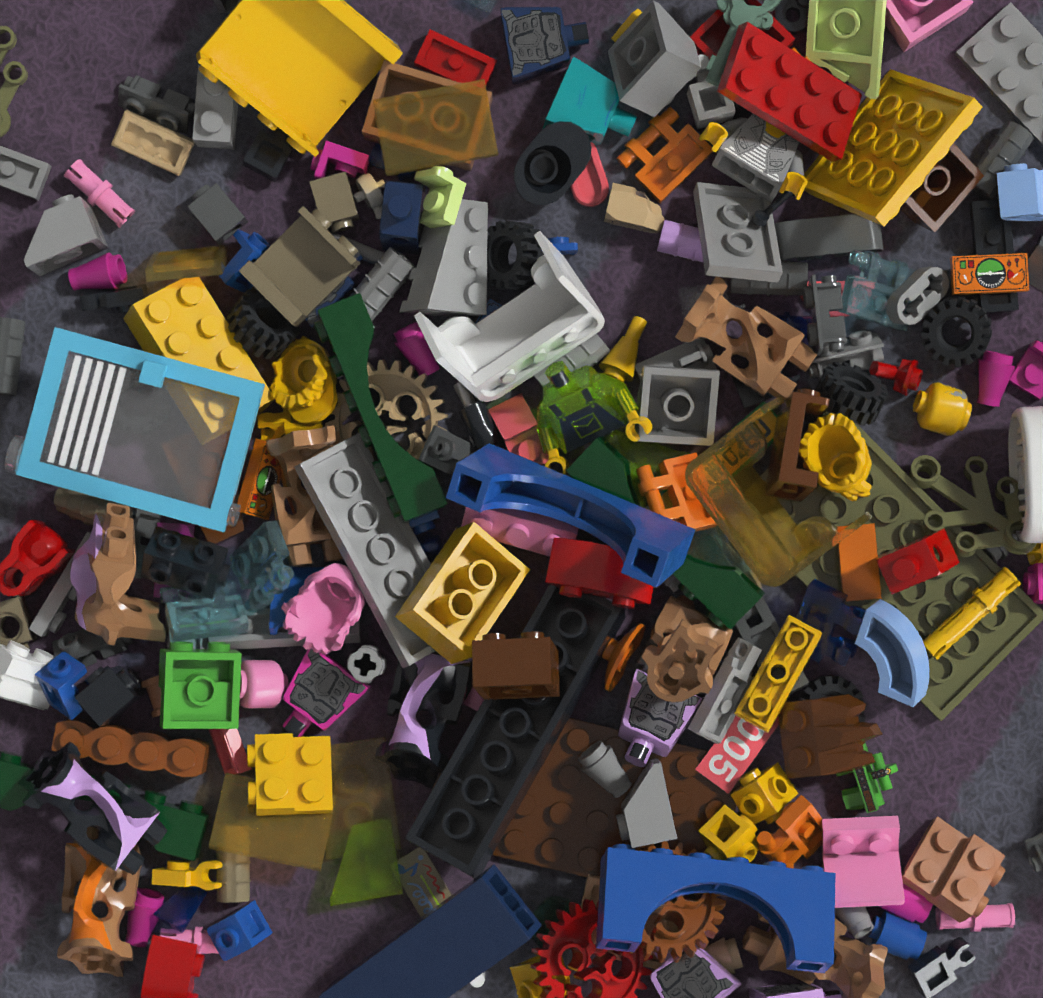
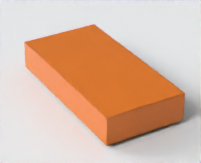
[836,523,882,602]

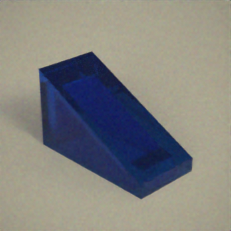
[153,886,207,933]

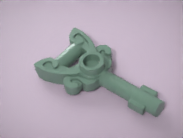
[705,0,782,86]

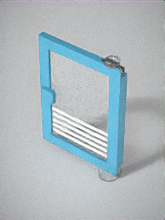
[5,327,265,532]

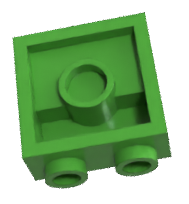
[158,641,242,729]

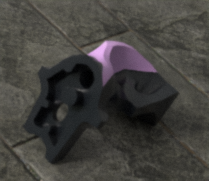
[375,652,472,789]
[18,742,167,875]

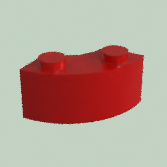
[545,538,654,609]
[141,935,205,998]

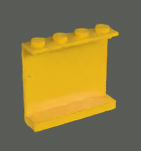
[196,0,403,157]

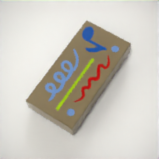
[390,847,452,917]

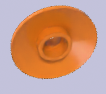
[602,623,646,692]

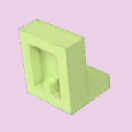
[414,166,466,228]

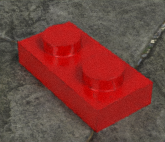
[414,29,497,90]

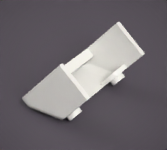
[414,231,605,402]

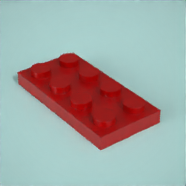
[717,22,862,162]

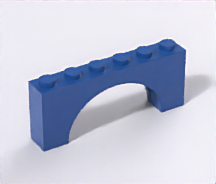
[446,443,695,588]
[596,844,836,973]

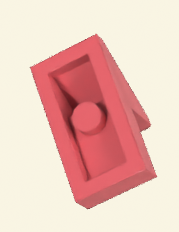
[488,393,549,465]

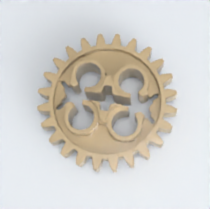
[325,359,448,461]

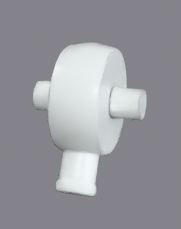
[353,173,385,219]

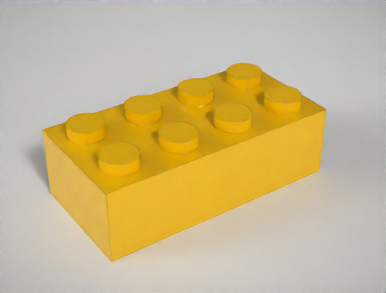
[123,271,274,446]

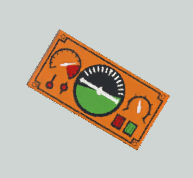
[950,253,1029,295]
[235,439,281,520]

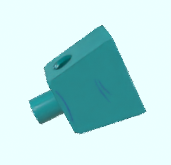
[542,57,637,145]

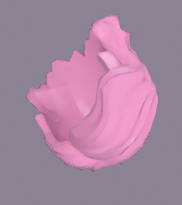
[281,563,366,654]

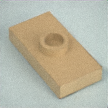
[111,109,195,176]

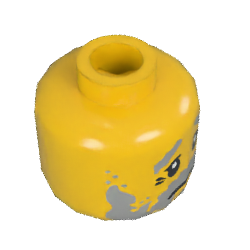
[913,382,972,436]

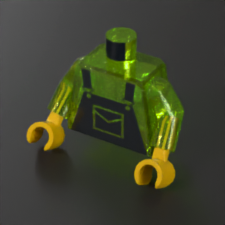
[536,361,652,475]

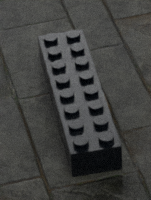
[405,584,626,878]

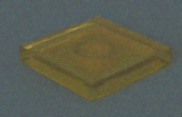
[145,245,228,282]

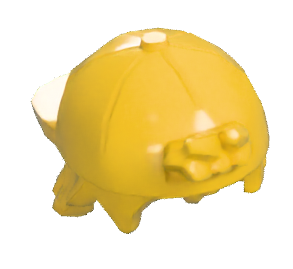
[269,336,338,425]
[798,413,872,501]

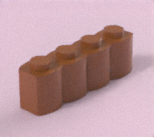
[51,718,211,777]

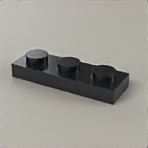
[969,199,1019,314]

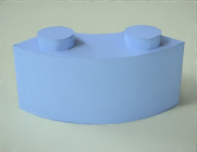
[996,163,1043,222]
[855,599,929,707]

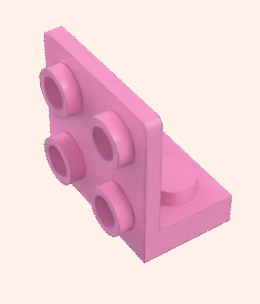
[821,816,905,908]

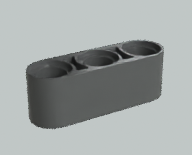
[774,214,884,262]

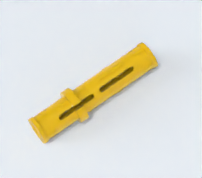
[923,566,1021,660]

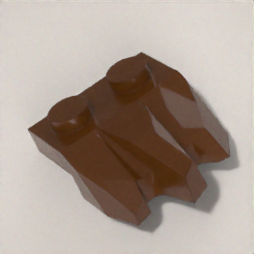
[778,694,883,779]

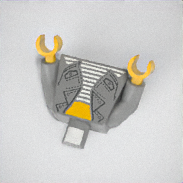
[699,114,808,203]

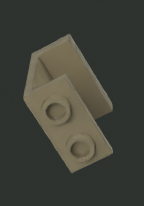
[239,206,361,327]

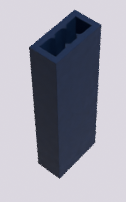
[319,864,542,998]

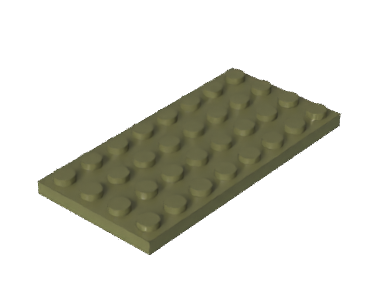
[728,411,1043,721]

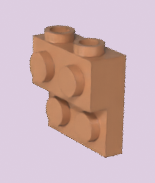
[902,816,1006,923]

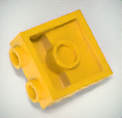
[247,733,333,816]

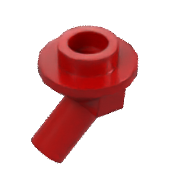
[869,359,923,396]

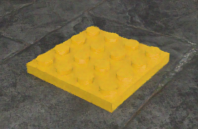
[804,69,982,226]

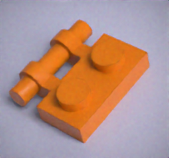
[616,107,713,204]
[636,453,721,532]
[757,795,823,868]

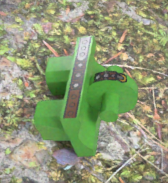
[836,743,898,813]

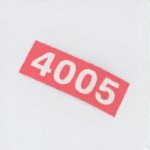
[695,716,779,794]

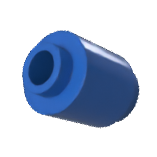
[868,911,927,960]

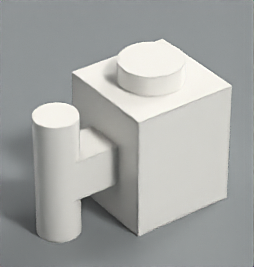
[687,55,736,130]

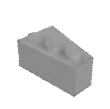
[400,199,488,317]

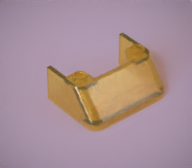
[685,396,872,587]

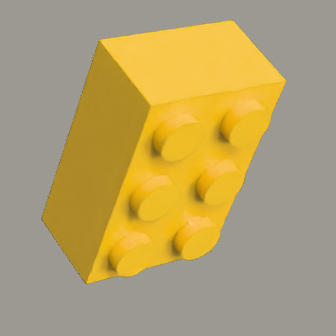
[395,522,530,664]

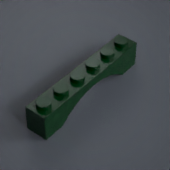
[313,293,447,524]
[566,436,765,629]
[0,751,210,861]

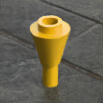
[599,316,647,385]

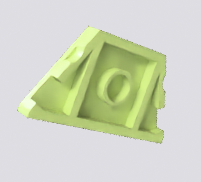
[806,0,887,99]

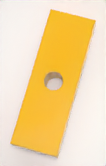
[734,615,823,733]

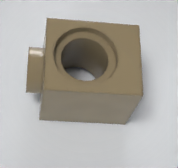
[309,171,360,233]
[0,597,37,649]

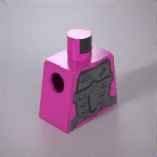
[282,649,370,737]

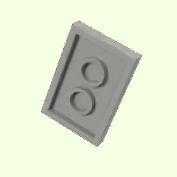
[693,182,783,282]

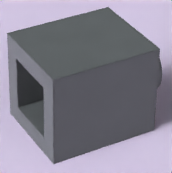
[187,183,248,245]

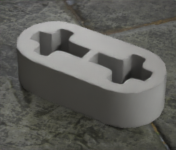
[886,267,949,325]

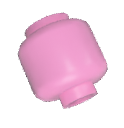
[239,660,289,708]

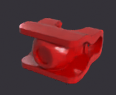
[0,519,76,596]

